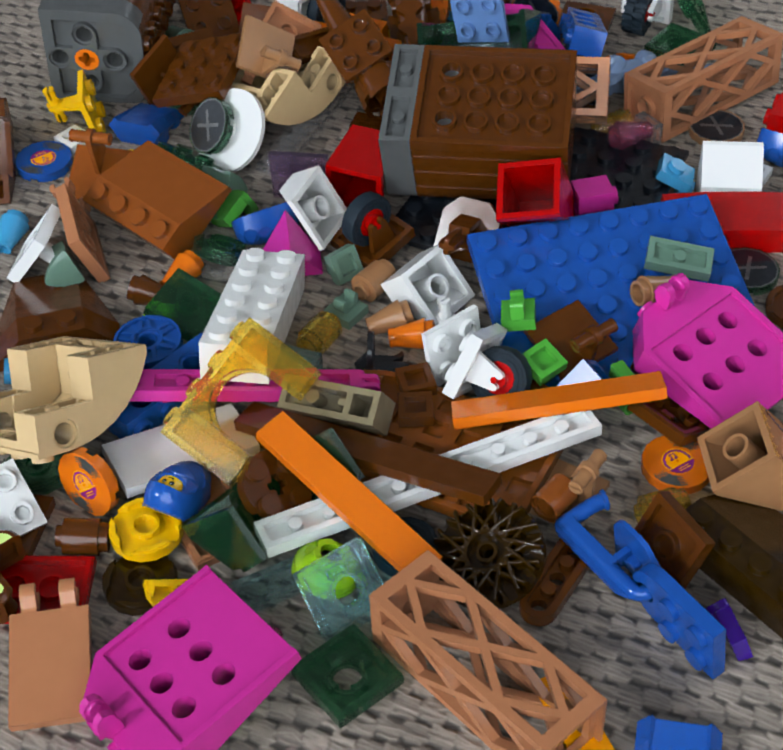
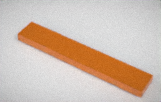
[451,371,667,430]
[256,411,443,572]

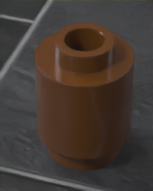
[55,518,110,556]

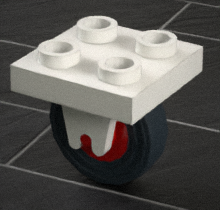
[442,323,532,399]

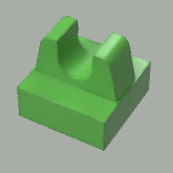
[501,289,536,332]
[522,338,568,386]

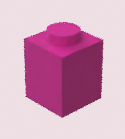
[571,175,619,216]

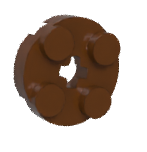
[237,450,312,518]

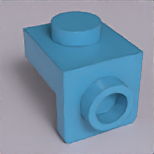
[655,153,696,193]

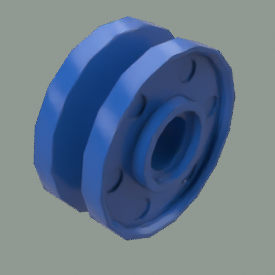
[113,315,183,369]

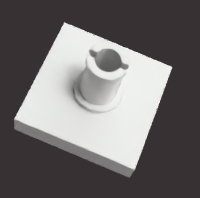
[7,204,61,282]

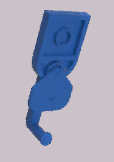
[555,489,726,680]

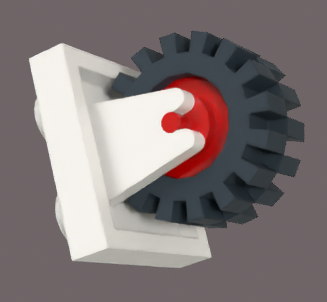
[621,0,674,36]

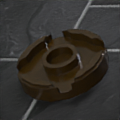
[102,556,178,616]

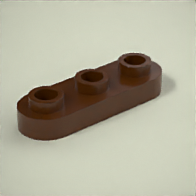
[519,538,589,626]

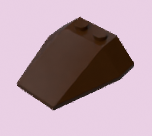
[0,274,120,372]

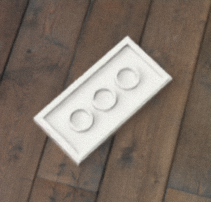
[101,403,260,499]

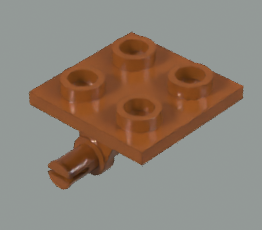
[69,128,132,201]

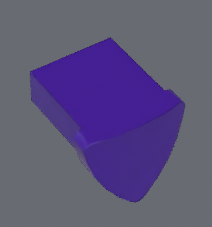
[705,598,753,661]

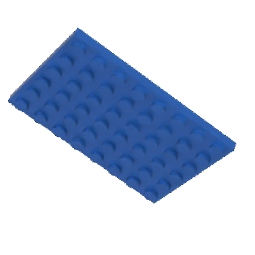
[466,194,755,387]

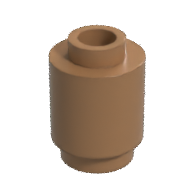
[351,259,396,302]

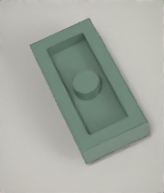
[644,236,715,282]

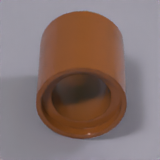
[530,473,579,522]

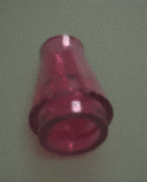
[608,121,653,150]

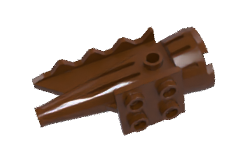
[316,0,394,117]
[387,0,443,45]

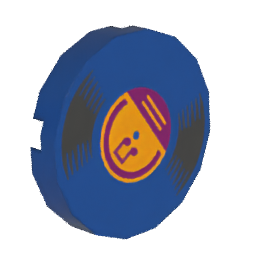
[15,141,73,182]

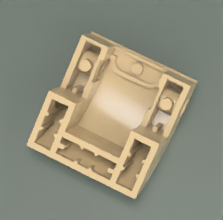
[200,46,346,126]
[0,336,147,464]

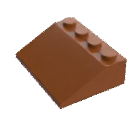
[82,140,232,259]

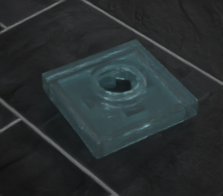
[292,537,384,645]

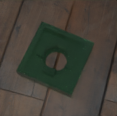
[677,0,711,36]
[291,623,404,729]

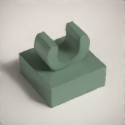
[324,244,364,286]
[324,288,369,330]

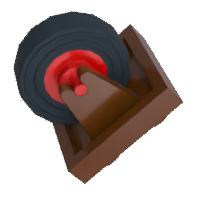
[330,191,416,268]

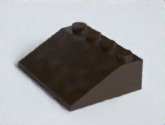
[685,494,783,639]

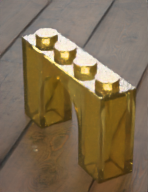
[161,317,322,487]

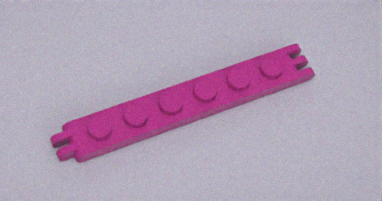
[129,369,381,403]

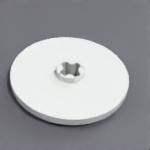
[198,88,265,173]

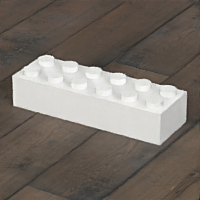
[198,248,305,385]

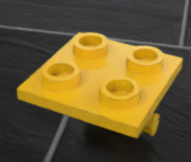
[42,69,106,133]

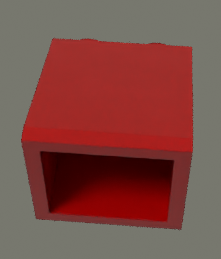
[325,124,384,208]
[496,157,574,227]

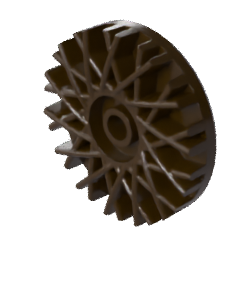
[434,498,546,609]

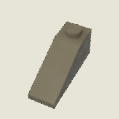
[277,374,396,436]

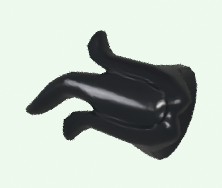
[354,331,412,372]

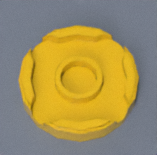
[108,497,184,563]

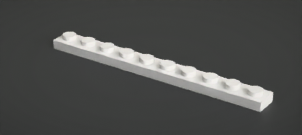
[253,410,602,558]

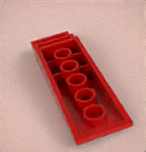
[661,192,783,253]

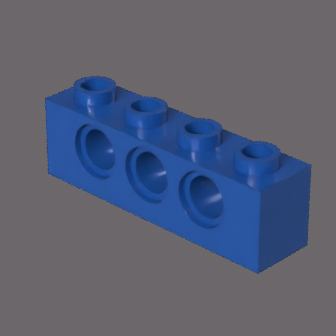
[558,7,608,57]
[108,333,203,439]

